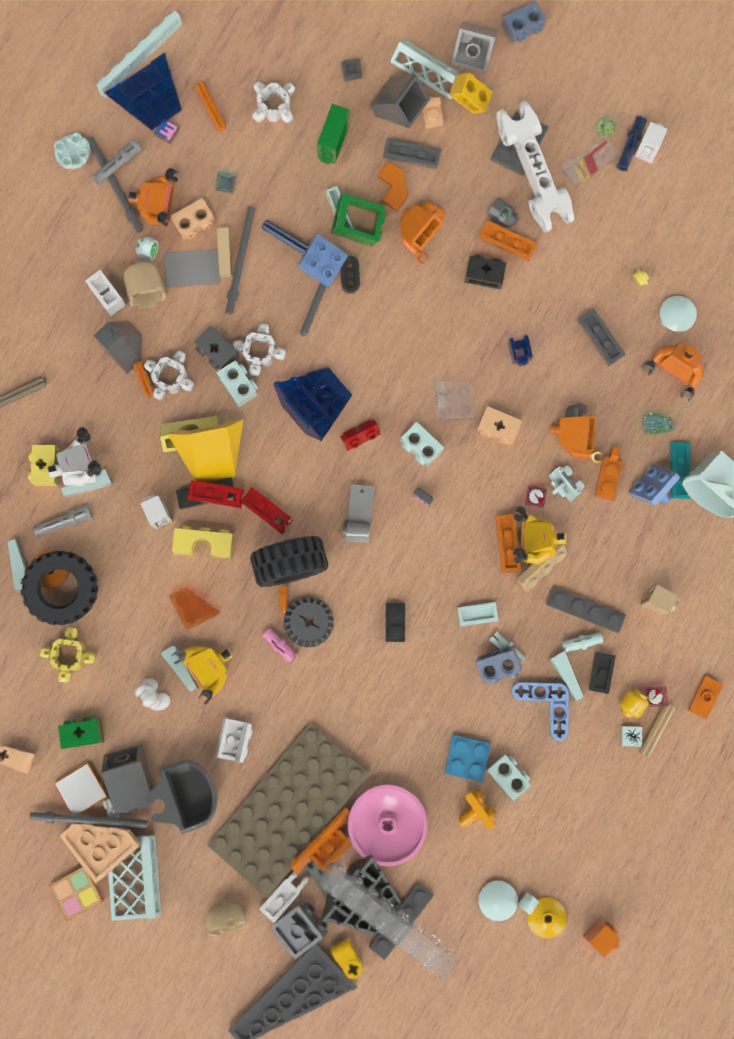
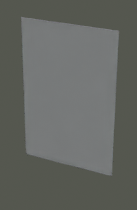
[164,249,220,287]

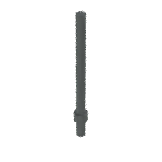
[87,137,144,233]
[225,207,255,314]
[29,811,149,828]

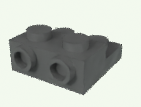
[270,900,328,960]

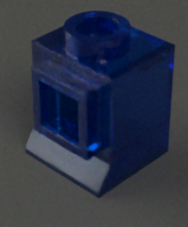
[507,335,533,366]

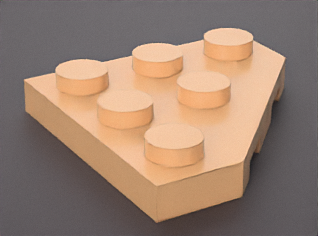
[60,823,141,883]

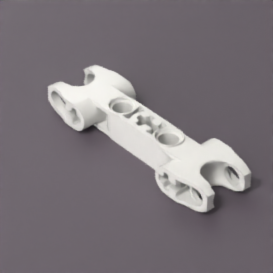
[496,101,574,233]

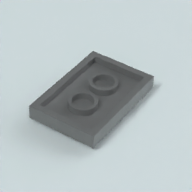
[491,111,548,176]

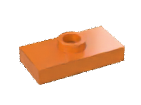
[688,675,723,719]

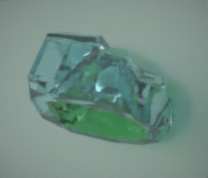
[642,413,676,435]

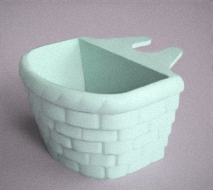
[682,450,734,518]

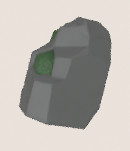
[487,197,519,227]

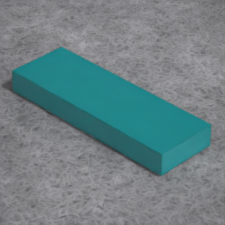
[670,442,691,500]

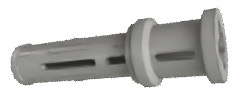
[92,139,142,185]
[33,504,93,538]

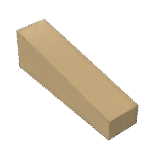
[217,227,232,277]

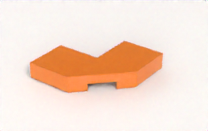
[377,161,408,212]

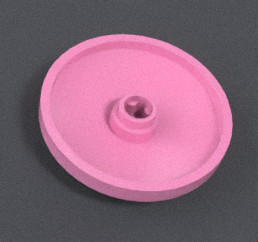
[348,785,428,866]

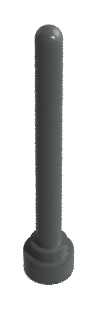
[300,283,326,337]

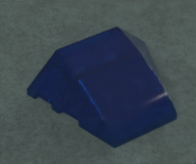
[104,52,182,131]
[273,367,352,442]

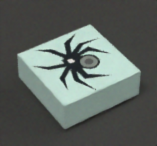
[621,726,642,747]

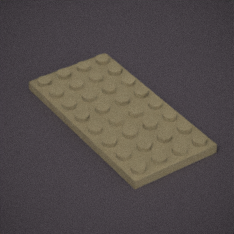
[208,723,370,898]

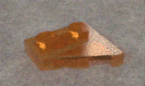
[169,587,220,631]

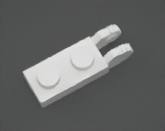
[259,872,310,923]

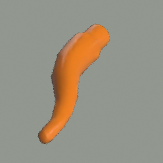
[278,586,288,615]

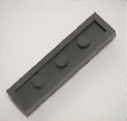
[546,587,626,633]
[369,882,434,960]

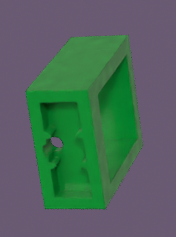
[317,104,350,165]
[331,193,386,247]

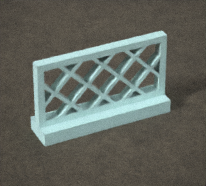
[108,834,161,921]

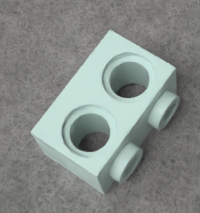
[216,360,258,408]
[400,422,444,467]
[486,754,531,801]

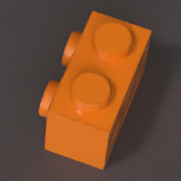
[583,919,621,957]

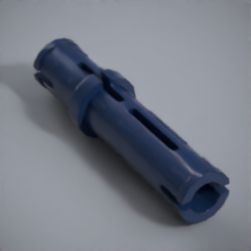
[616,116,647,172]

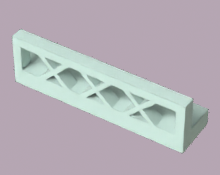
[390,39,461,100]

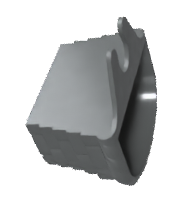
[145,760,217,834]

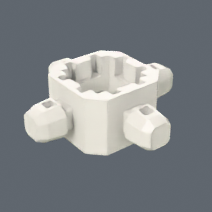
[252,81,295,124]
[233,323,286,377]
[144,351,195,401]

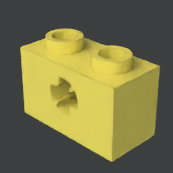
[28,445,59,486]

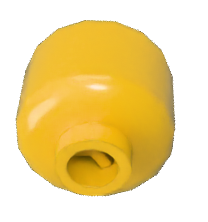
[619,688,649,718]

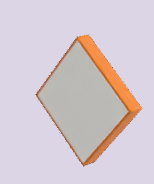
[54,762,108,815]

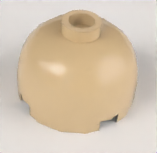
[206,900,247,936]

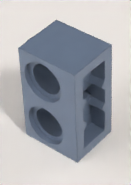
[502,1,546,44]
[476,645,522,684]

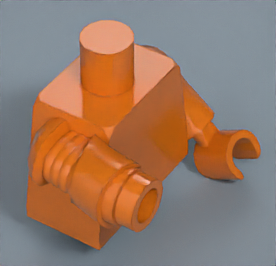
[399,200,446,264]

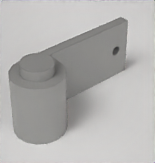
[342,484,374,544]

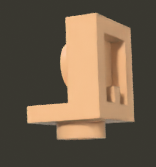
[422,97,444,129]

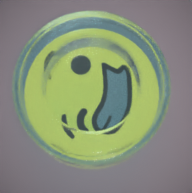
[596,117,615,138]

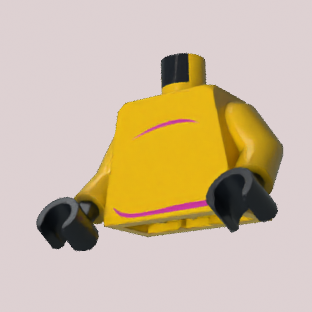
[513,506,567,565]
[171,646,232,704]

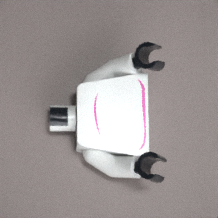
[47,427,101,487]

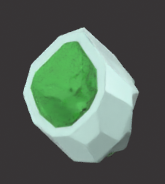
[136,236,159,262]

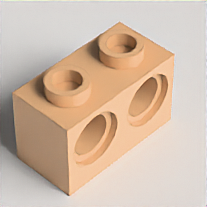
[171,198,215,241]

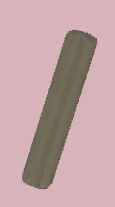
[0,377,46,408]

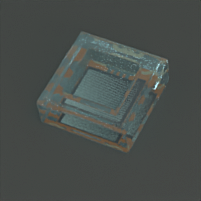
[215,171,237,193]

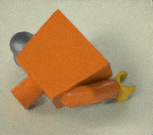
[551,402,603,463]

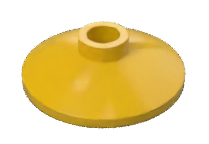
[527,897,567,938]

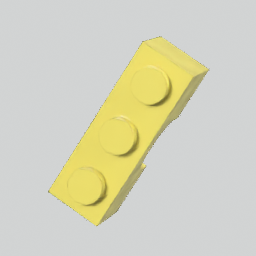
[160,416,219,452]
[172,526,234,559]

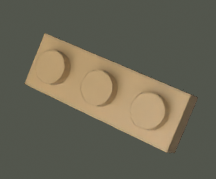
[517,544,568,592]

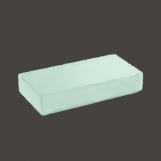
[457,602,499,627]

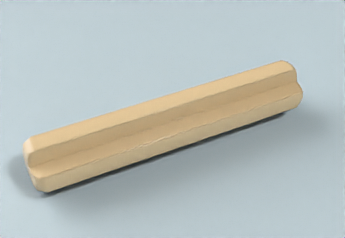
[640,703,675,758]

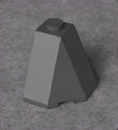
[93,322,142,374]

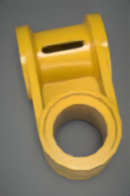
[330,937,363,979]

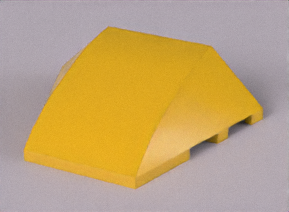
[167,418,244,483]

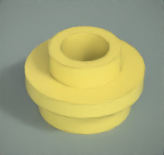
[633,268,649,286]

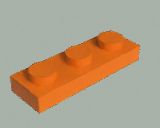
[479,221,538,262]
[495,514,521,573]

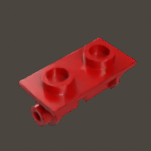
[340,419,381,451]

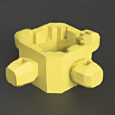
[40,627,96,683]

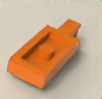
[595,446,622,501]

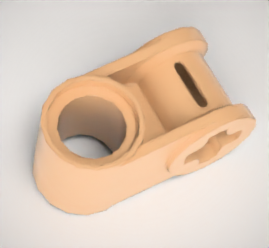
[0,746,36,773]

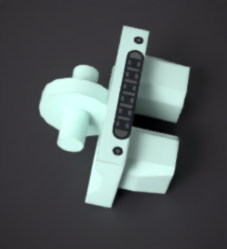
[549,465,584,502]

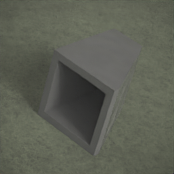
[370,74,430,128]

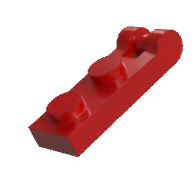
[188,480,245,509]
[241,487,294,535]

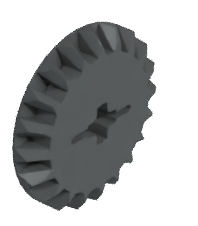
[283,597,334,647]

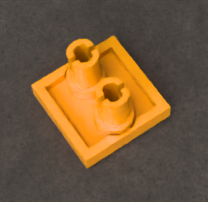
[458,786,497,830]

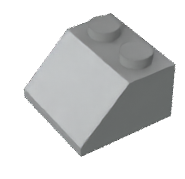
[451,22,498,74]

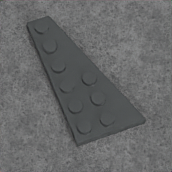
[228,943,357,1039]

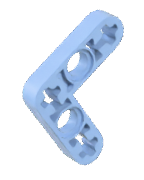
[511,683,569,741]

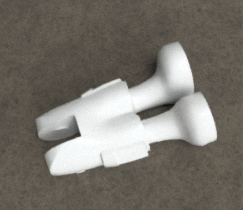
[135,678,171,711]

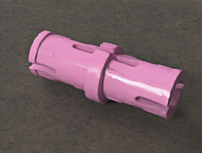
[262,628,298,664]

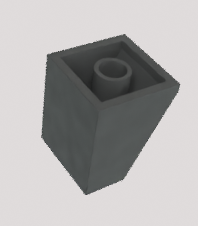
[101,745,154,814]

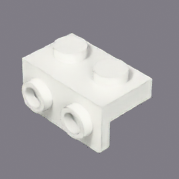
[215,718,252,763]

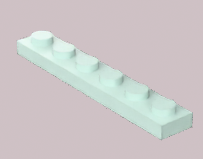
[97,11,182,98]

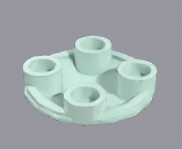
[54,133,91,169]
[660,296,697,332]
[479,880,518,921]

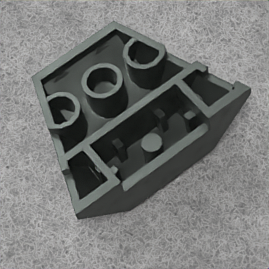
[321,855,402,936]

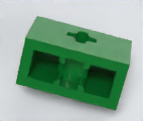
[58,716,104,749]

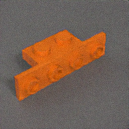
[290,808,352,874]

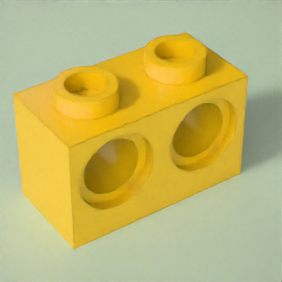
[449,72,493,114]

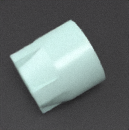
[518,892,539,915]

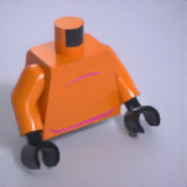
[129,168,178,226]
[642,342,704,401]

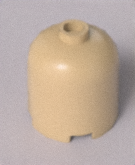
[123,260,166,309]

